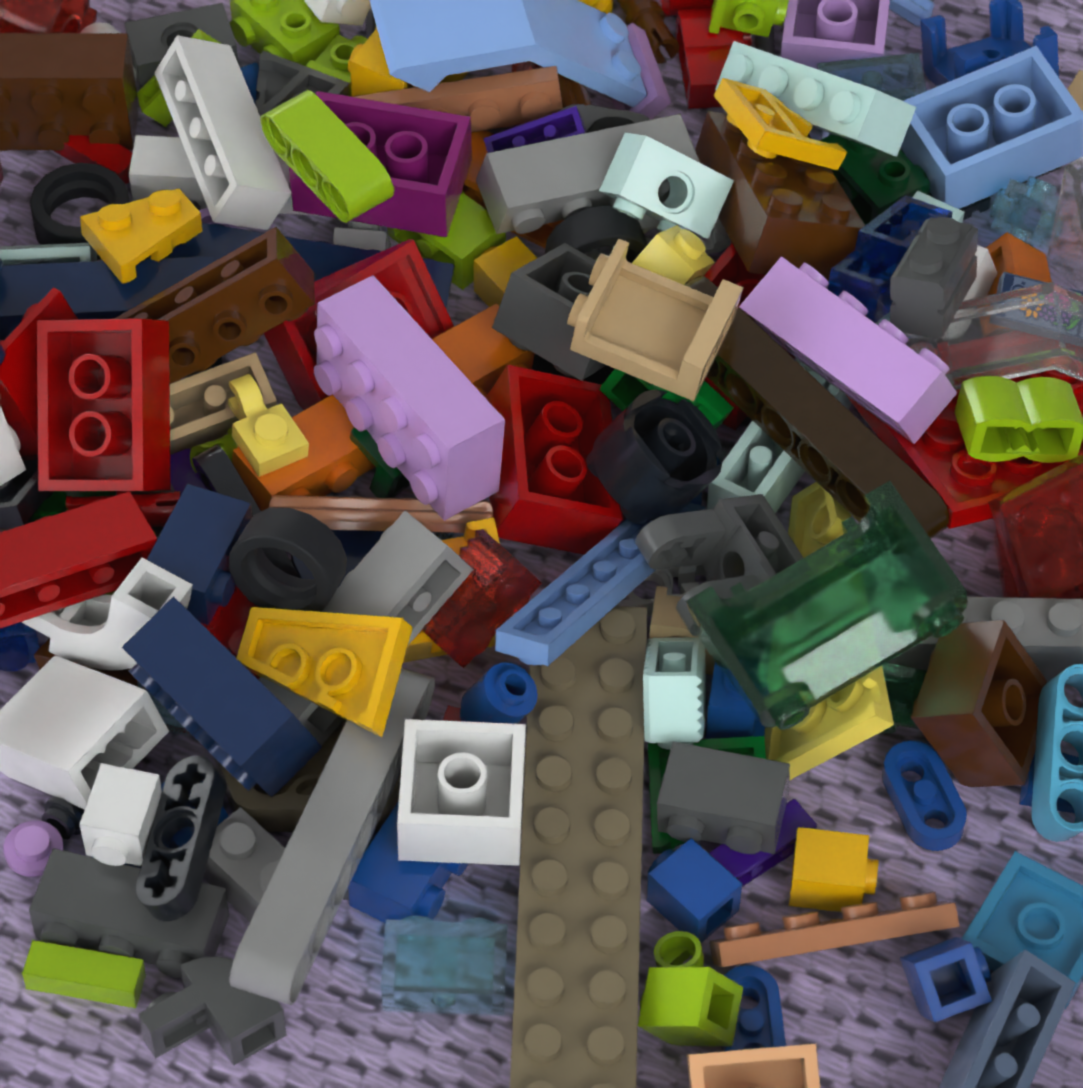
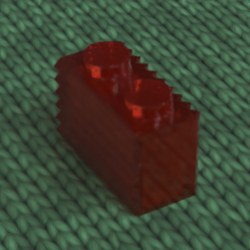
[422,529,542,669]

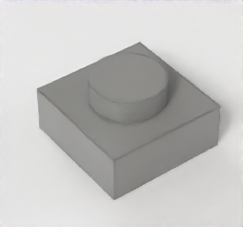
[333,221,391,251]

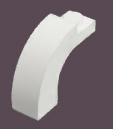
[22,558,193,670]

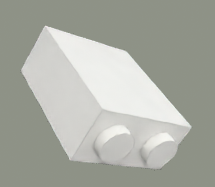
[0,655,169,809]

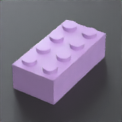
[314,275,505,521]

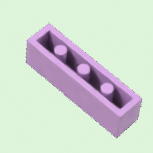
[739,256,957,444]

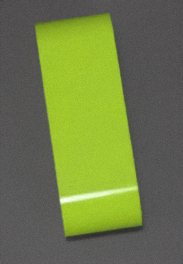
[260,90,394,223]

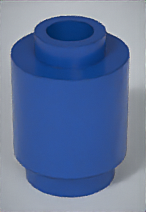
[460,662,537,724]

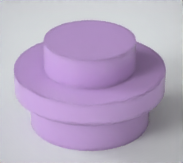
[3,821,64,877]

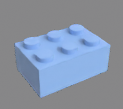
[901,46,1083,209]

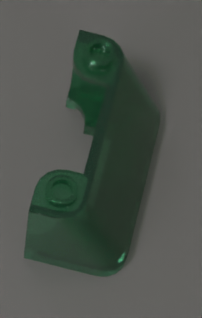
[686,481,968,730]

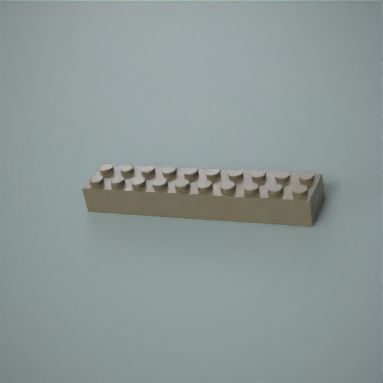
[510,606,647,1088]

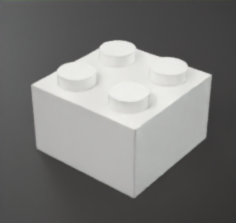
[397,719,526,866]

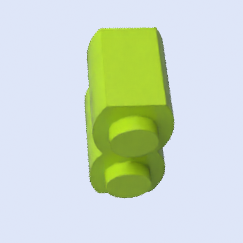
[954,376,1083,463]

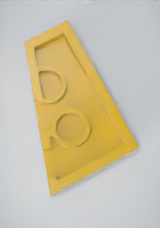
[236,607,413,737]

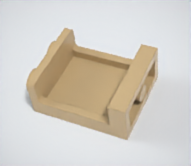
[567,239,743,401]

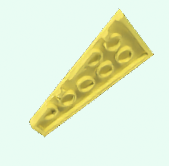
[764,482,894,780]

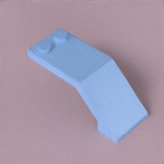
[369,0,647,108]

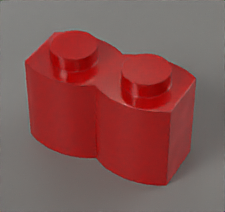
[675,8,751,109]

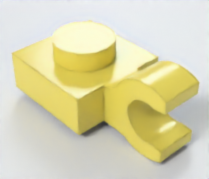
[228,374,309,477]

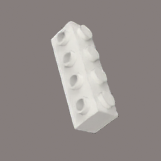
[154,35,292,230]

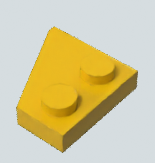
[80,188,202,284]

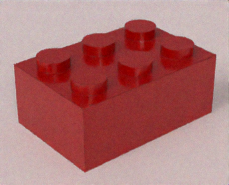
[37,319,171,491]
[486,365,623,555]

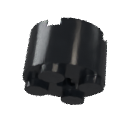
[586,390,722,524]

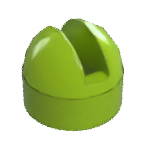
[653,931,704,967]

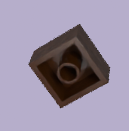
[911,620,1048,787]

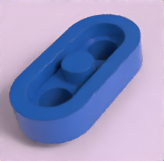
[882,741,967,851]
[722,965,786,1051]

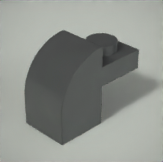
[138,957,287,1066]

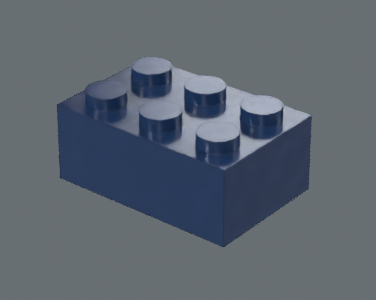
[122,596,322,797]

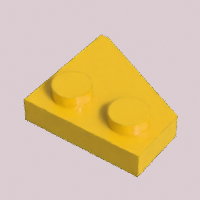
[714,78,847,171]

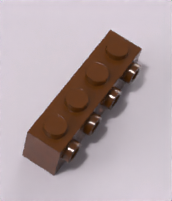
[114,227,315,384]

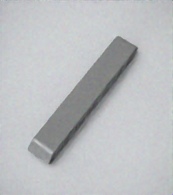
[230,668,435,1005]

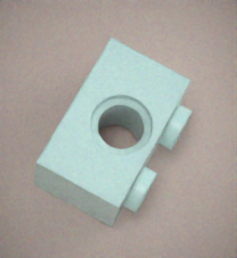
[599,132,734,239]

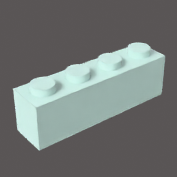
[715,41,916,157]

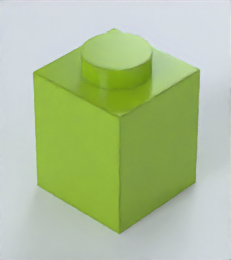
[638,967,743,1046]

